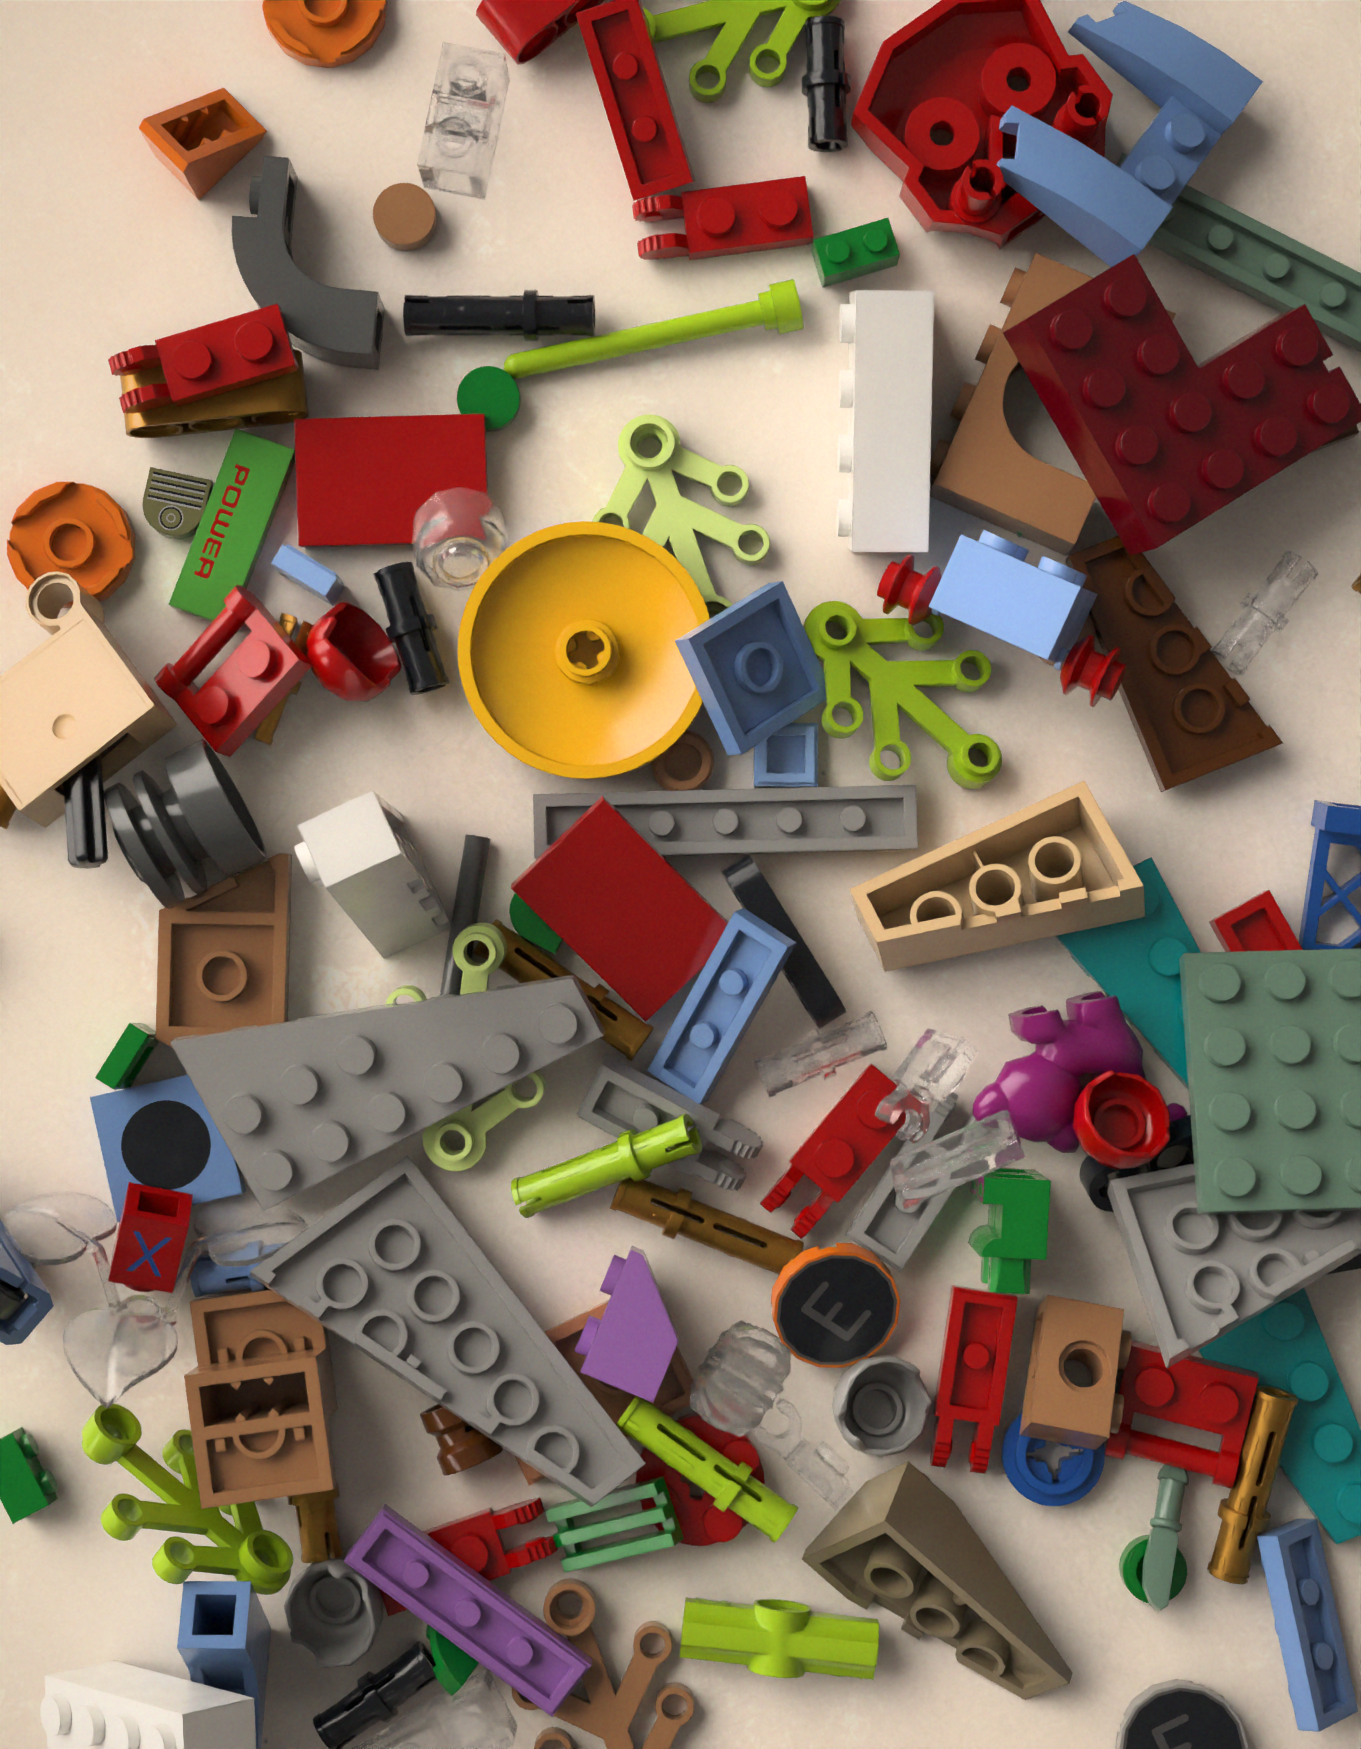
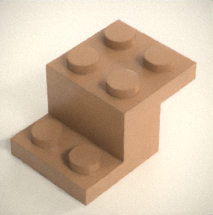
[184,1288,338,1509]

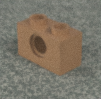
[1019,1295,1131,1450]

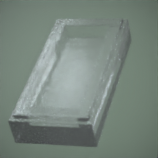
[889,1110,1025,1209]

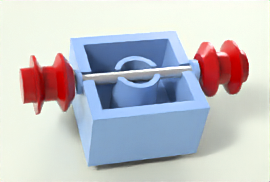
[877,530,1127,707]

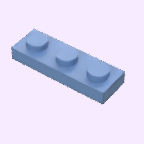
[647,908,797,1104]
[1257,1519,1358,1732]

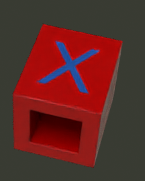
[108,1182,193,1293]

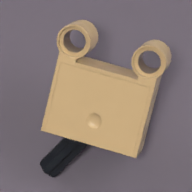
[0,571,178,869]

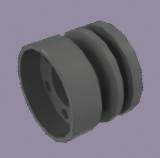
[104,739,267,909]

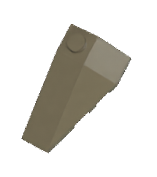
[802,1461,1073,1700]

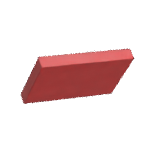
[294,414,490,548]
[511,796,728,1022]

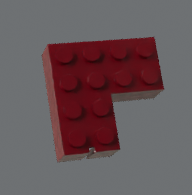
[1003,254,1361,556]

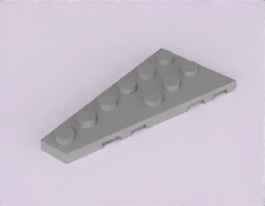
[170,975,605,1211]
[250,1155,646,1508]
[1107,1163,1361,1369]

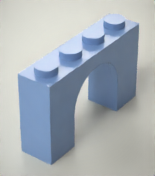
[177,1581,271,1749]

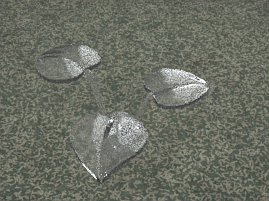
[4,1191,308,1408]

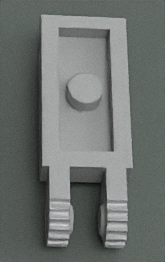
[577,1055,763,1191]
[845,1088,989,1272]

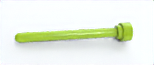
[504,279,804,379]

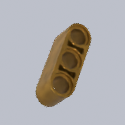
[120,349,308,438]

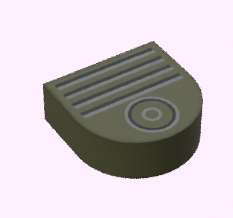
[142,467,215,539]

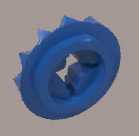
[1000,1409,1105,1506]

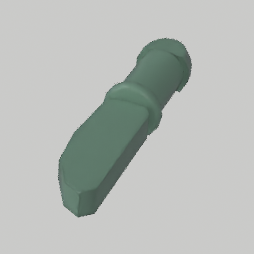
[1142,1464,1189,1611]

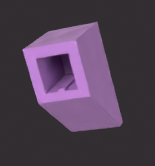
[574,1246,678,1402]

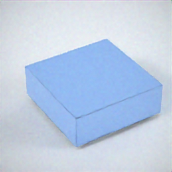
[271,544,345,606]
[754,723,818,788]

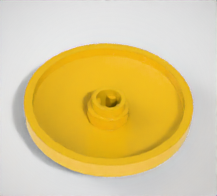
[457,521,710,779]

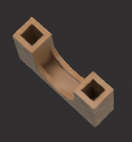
[930,253,1176,556]

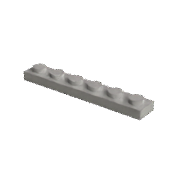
[533,785,918,860]

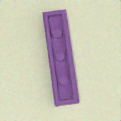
[344,1504,592,1717]

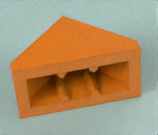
[139,87,267,200]

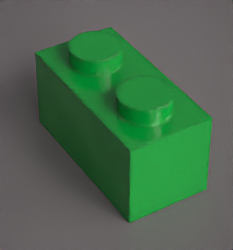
[811,218,900,288]
[0,1427,58,1524]

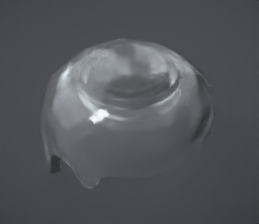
[412,487,508,592]

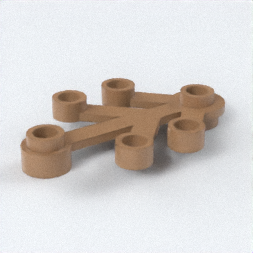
[512,1578,694,1749]

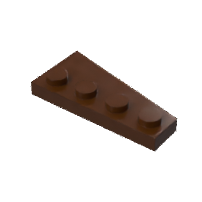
[1065,536,1283,793]

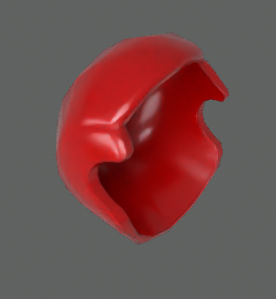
[306,602,401,702]
[1073,1070,1170,1170]

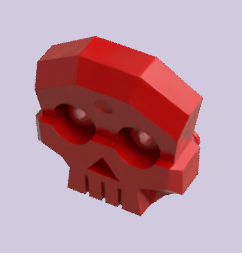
[851,0,1113,250]

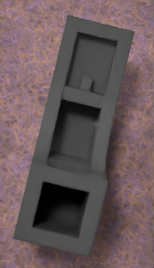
[231,156,385,370]

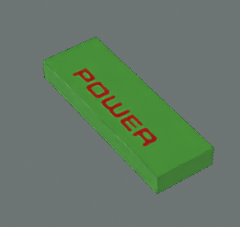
[169,428,296,622]

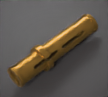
[474,919,654,1061]
[610,1178,804,1275]
[1207,1385,1298,1585]

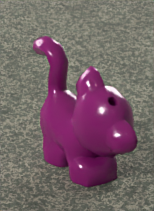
[973,991,1187,1153]

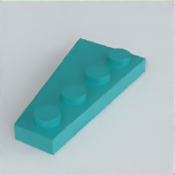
[1055,857,1201,1091]
[1198,1288,1361,1544]

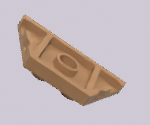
[155,853,292,1048]

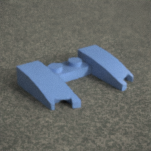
[996,1,1263,267]

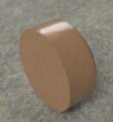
[373,183,437,251]
[651,731,714,791]

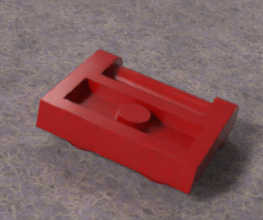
[154,585,312,757]
[1104,1340,1259,1489]

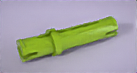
[511,1113,702,1218]
[616,1396,799,1543]

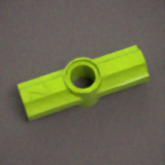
[679,1597,879,1680]

